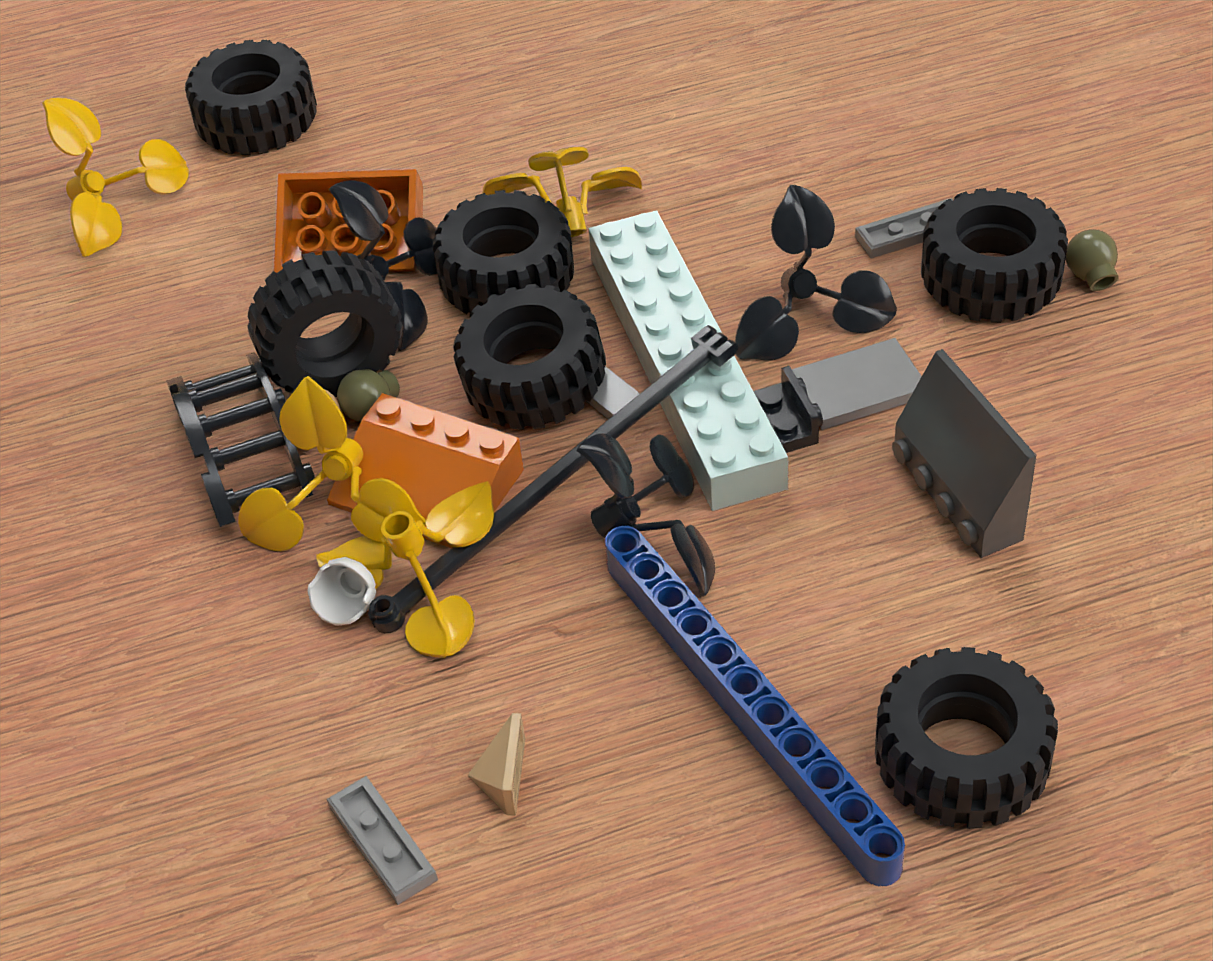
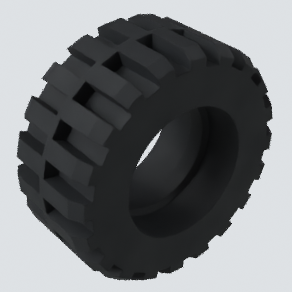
[185,40,317,155]
[921,188,1068,323]
[433,190,574,315]
[247,251,403,397]
[453,284,606,430]
[875,647,1058,829]

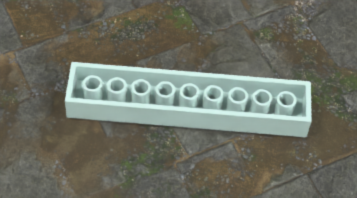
[588,210,788,511]

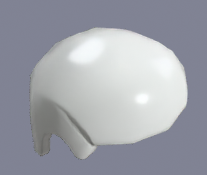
[307,557,376,626]

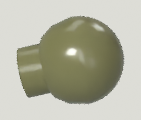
[1066,229,1119,291]
[337,369,400,422]

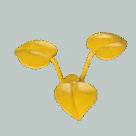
[42,98,189,257]
[482,147,642,237]
[238,376,426,551]
[316,481,494,658]

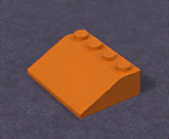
[274,169,423,273]
[327,393,524,548]

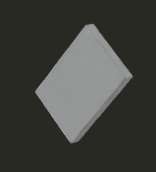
[792,338,922,430]

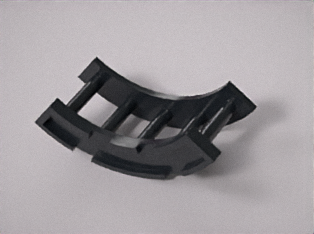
[166,352,315,527]

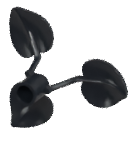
[329,180,437,351]
[735,185,897,360]
[576,433,715,598]

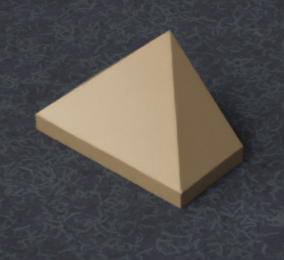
[468,713,525,816]

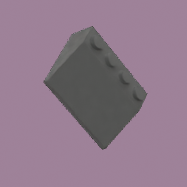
[892,349,1037,558]

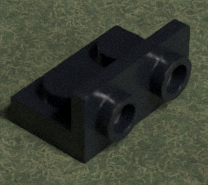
[753,366,823,453]

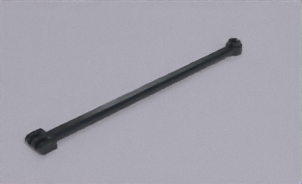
[368,325,739,633]

